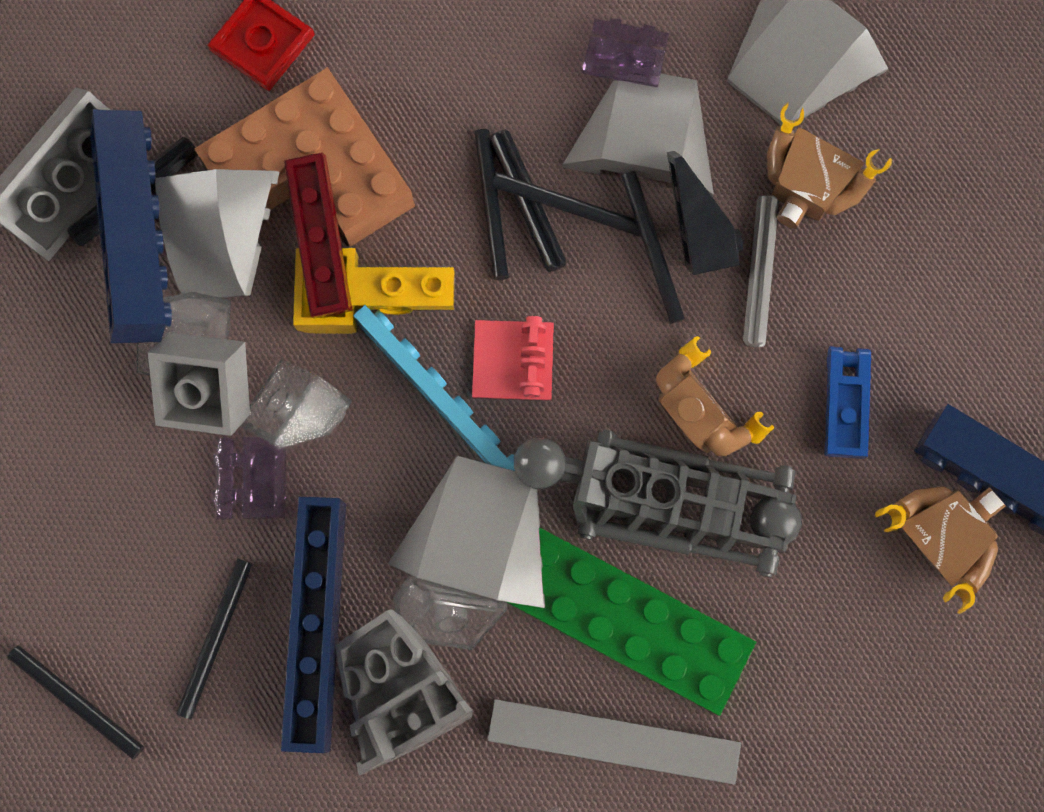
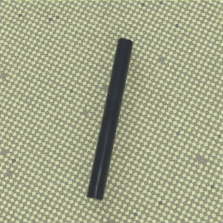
[474,129,509,280]
[621,171,685,324]
[492,172,640,236]
[176,558,253,720]
[7,645,144,760]

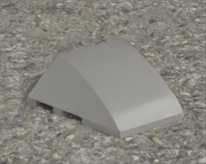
[726,0,888,125]
[562,66,714,197]
[155,169,279,301]
[388,456,545,608]
[335,609,473,775]

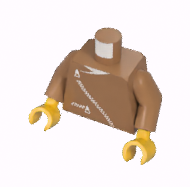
[766,102,892,229]
[656,336,774,457]
[875,486,1006,614]

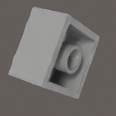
[148,333,250,436]

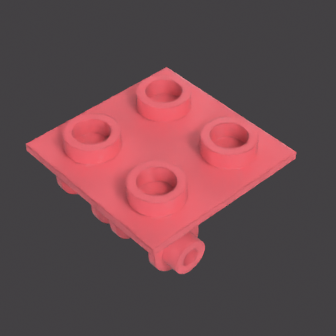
[472,316,554,400]

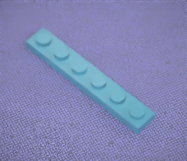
[353,305,515,471]

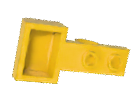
[293,248,455,334]

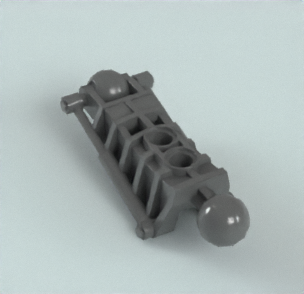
[514,430,802,578]

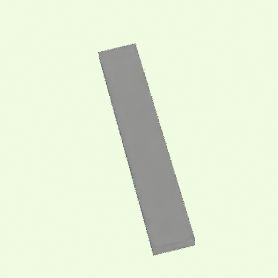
[488,699,741,785]

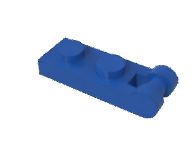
[824,346,871,459]

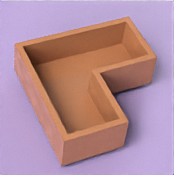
[195,67,415,247]

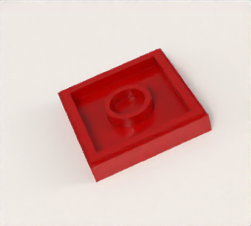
[207,0,315,92]

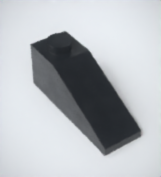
[667,151,743,275]

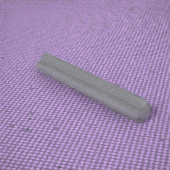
[743,196,779,347]

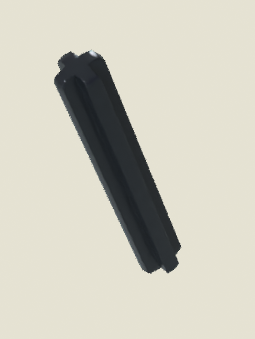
[490,129,566,272]
[67,137,198,246]

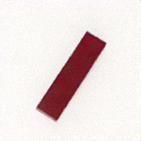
[284,152,353,319]

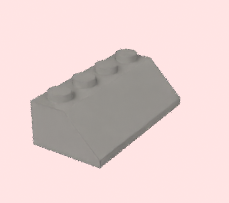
[0,87,110,261]

